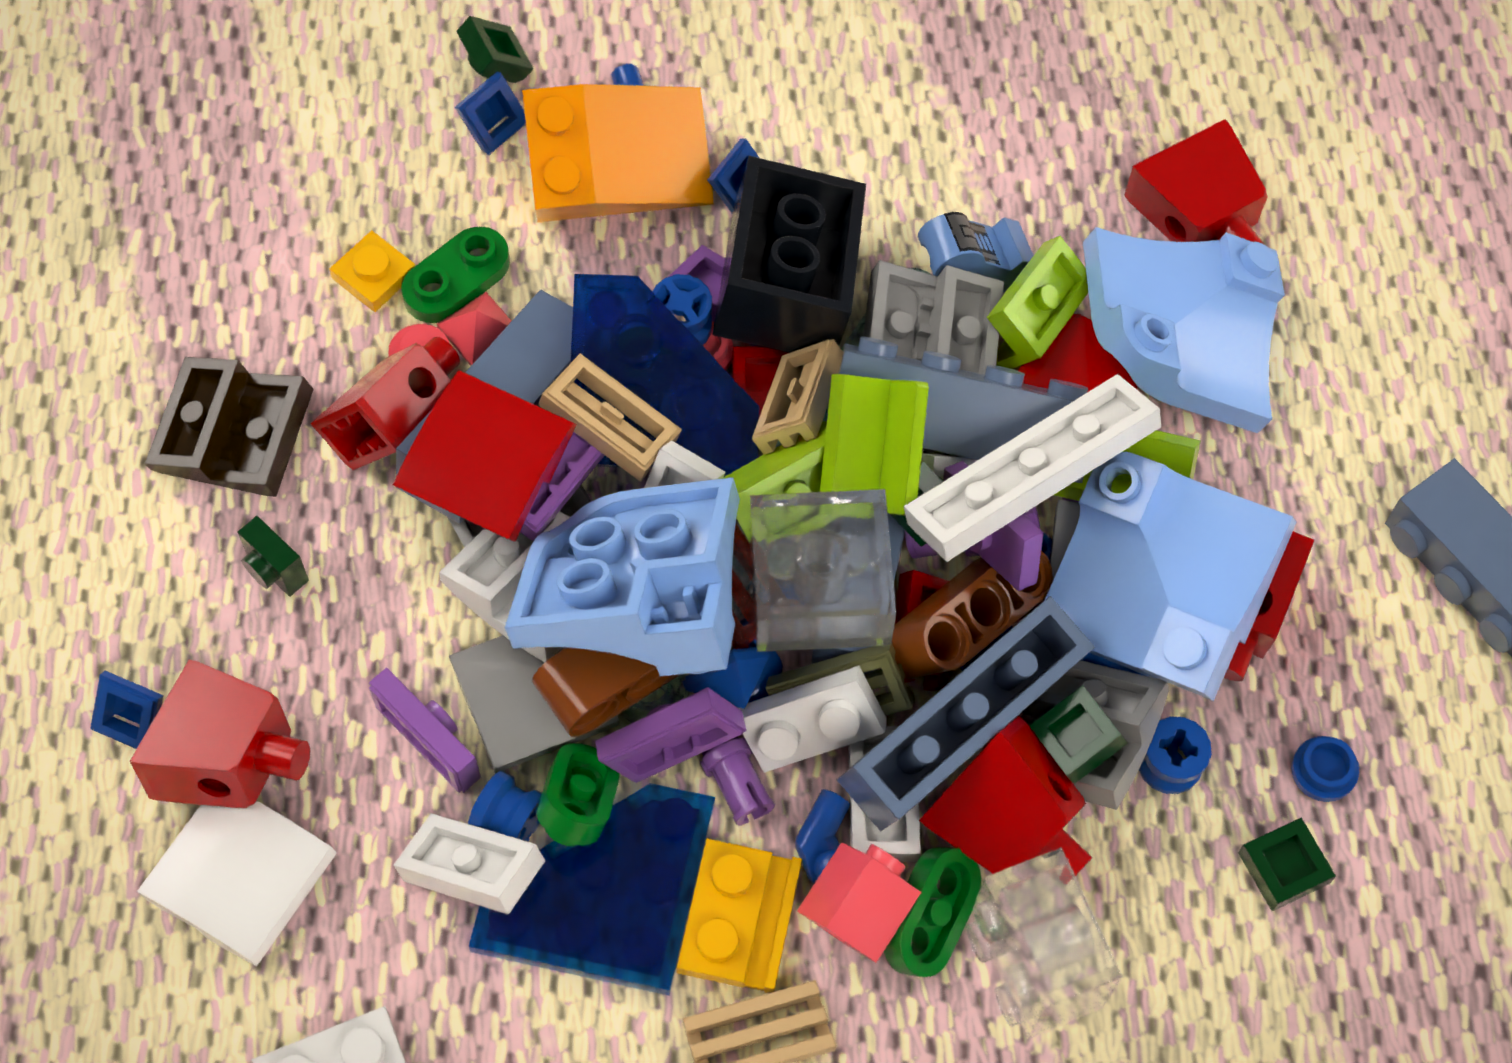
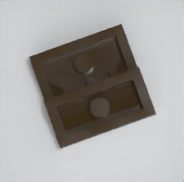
[145,357,314,497]

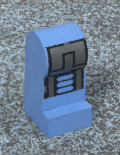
[917,212,1034,293]

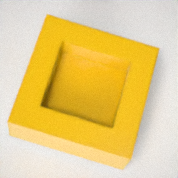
[329,230,415,312]

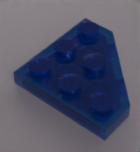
[571,274,761,471]
[468,783,715,996]

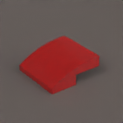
[392,370,577,541]

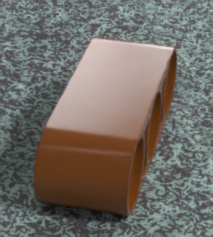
[885,550,1053,679]
[532,648,681,737]

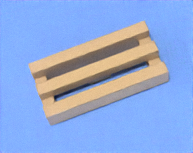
[752,339,843,455]
[538,353,682,482]
[683,980,836,1063]

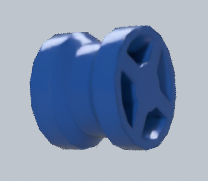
[650,274,712,353]
[1139,716,1212,794]
[468,771,542,842]

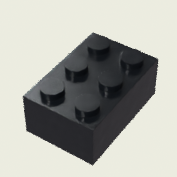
[712,156,866,353]

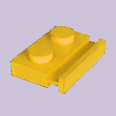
[677,839,802,993]

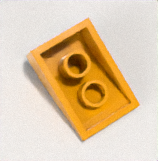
[522,84,714,222]

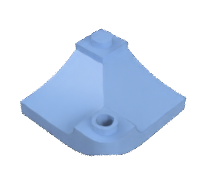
[1083,227,1285,433]
[1045,452,1297,701]
[505,477,740,676]

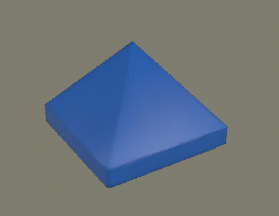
[454,72,526,155]
[708,138,760,214]
[682,647,770,709]
[90,671,164,749]

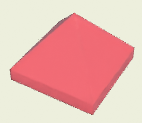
[437,292,511,366]

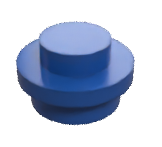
[1291,736,1359,802]

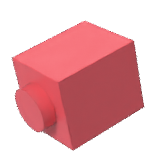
[797,842,921,963]

